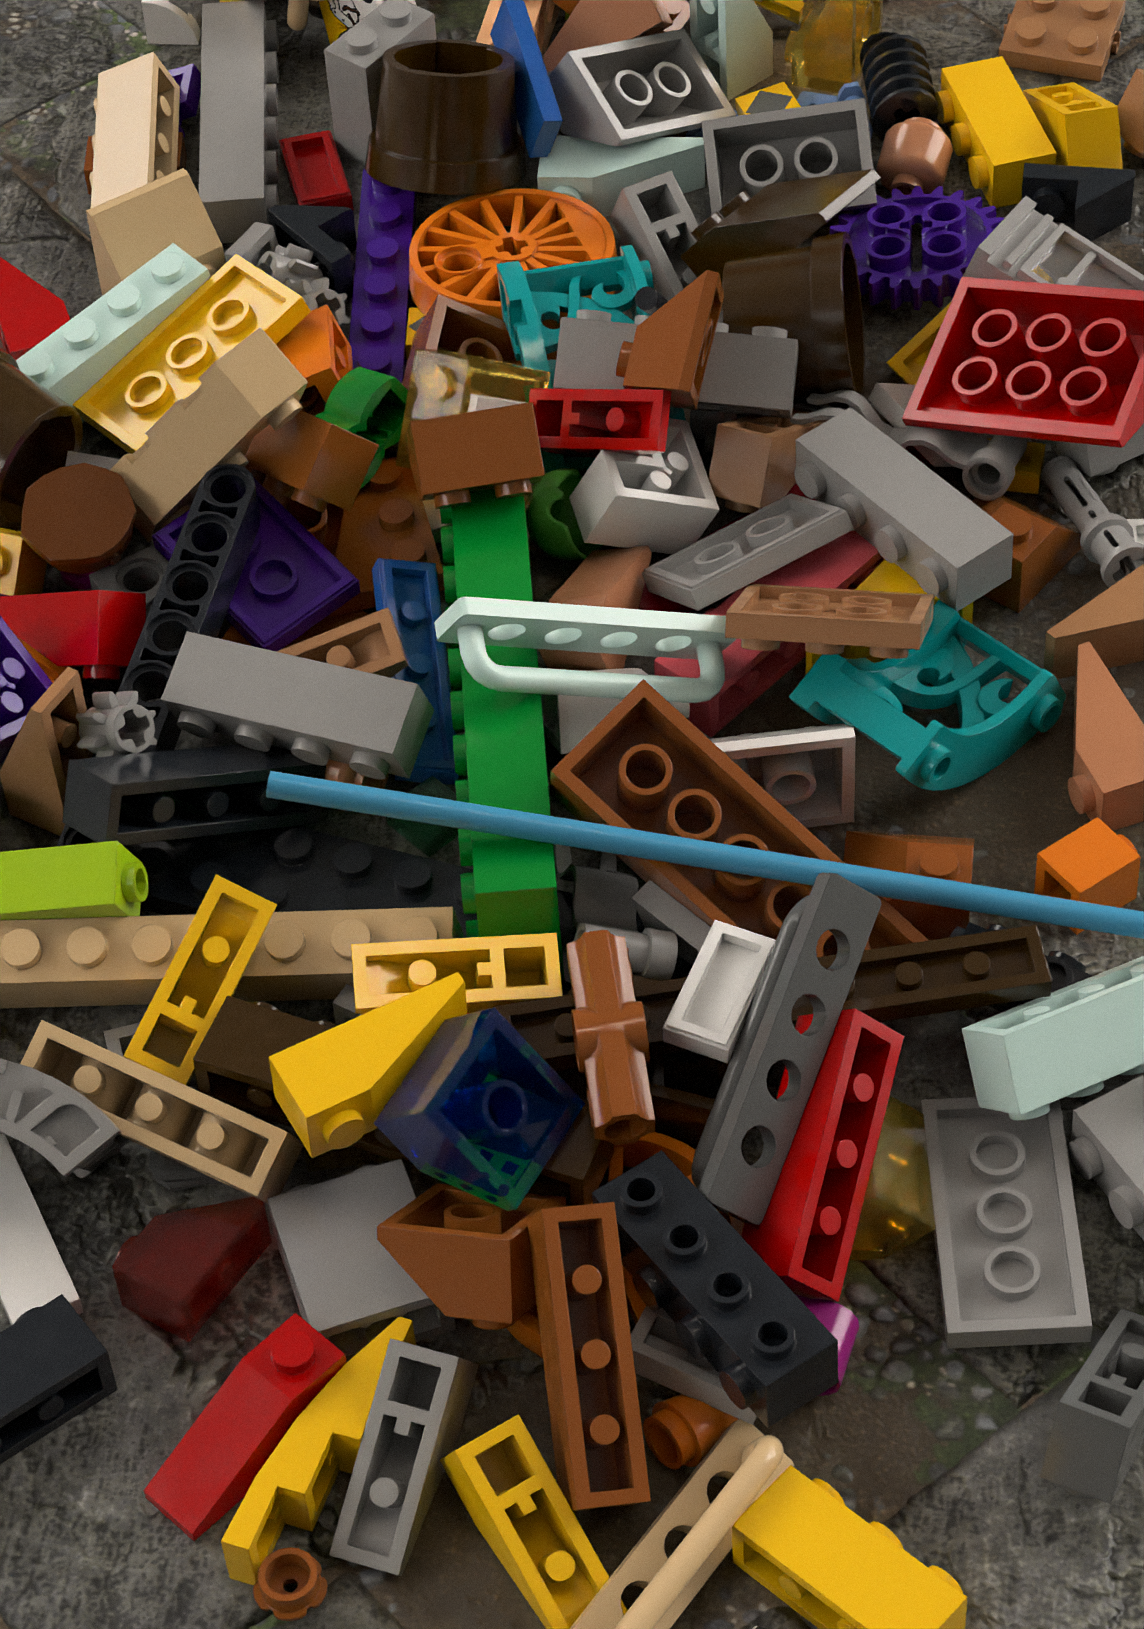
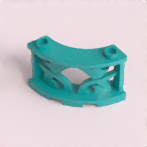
[496,245,686,474]
[789,600,1066,791]

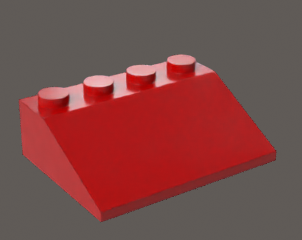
[901,277,1144,448]

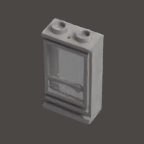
[956,196,1144,291]

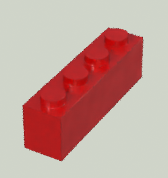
[741,1008,904,1302]

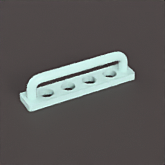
[434,596,736,703]

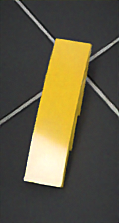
[221,1317,416,1585]

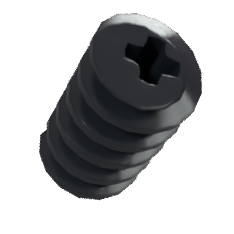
[859,31,939,140]

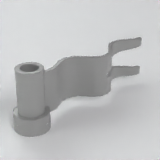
[790,390,1027,501]
[553,844,678,981]

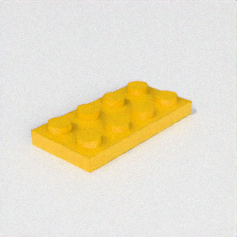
[73,254,311,454]

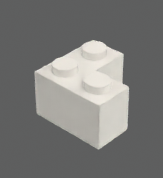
[569,418,720,554]

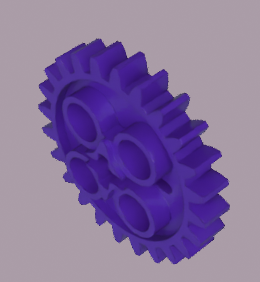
[830,186,1004,310]

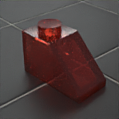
[112,1196,272,1343]

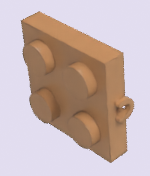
[998,0,1126,82]

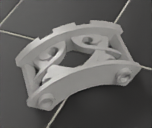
[0,1058,131,1178]

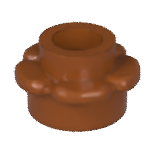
[253,1547,328,1621]

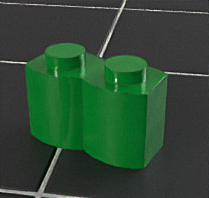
[315,367,421,489]

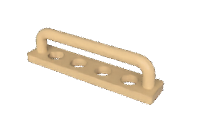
[570,1419,794,1629]

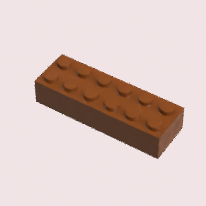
[550,679,929,957]

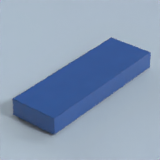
[490,0,563,158]

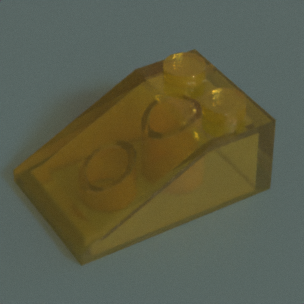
[785,0,883,94]

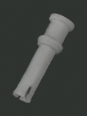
[1041,456,1144,587]

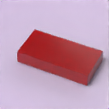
[279,130,354,210]

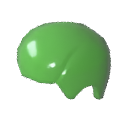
[526,468,603,561]

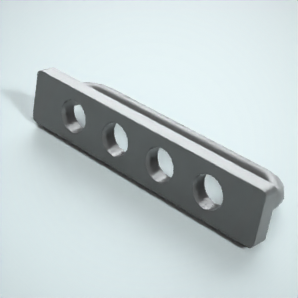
[691,873,881,1225]

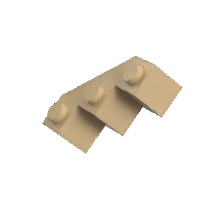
[110,327,308,542]

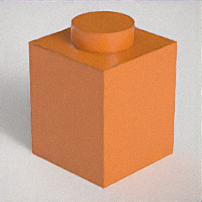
[1034,817,1141,935]

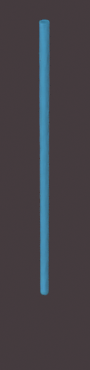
[266,771,1144,939]

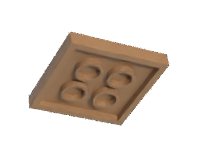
[725,584,935,659]

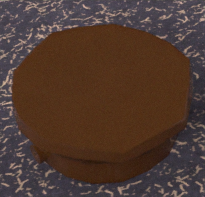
[21,463,137,574]

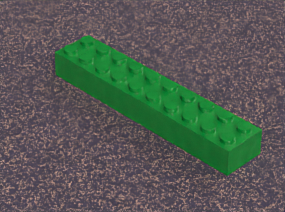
[440,490,564,980]

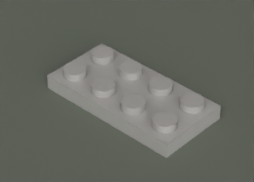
[921,1097,1092,1349]

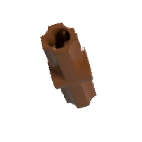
[566,930,655,1145]

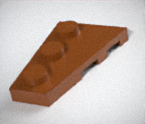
[330,454,444,617]

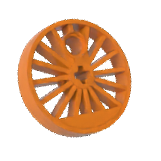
[409,188,618,329]

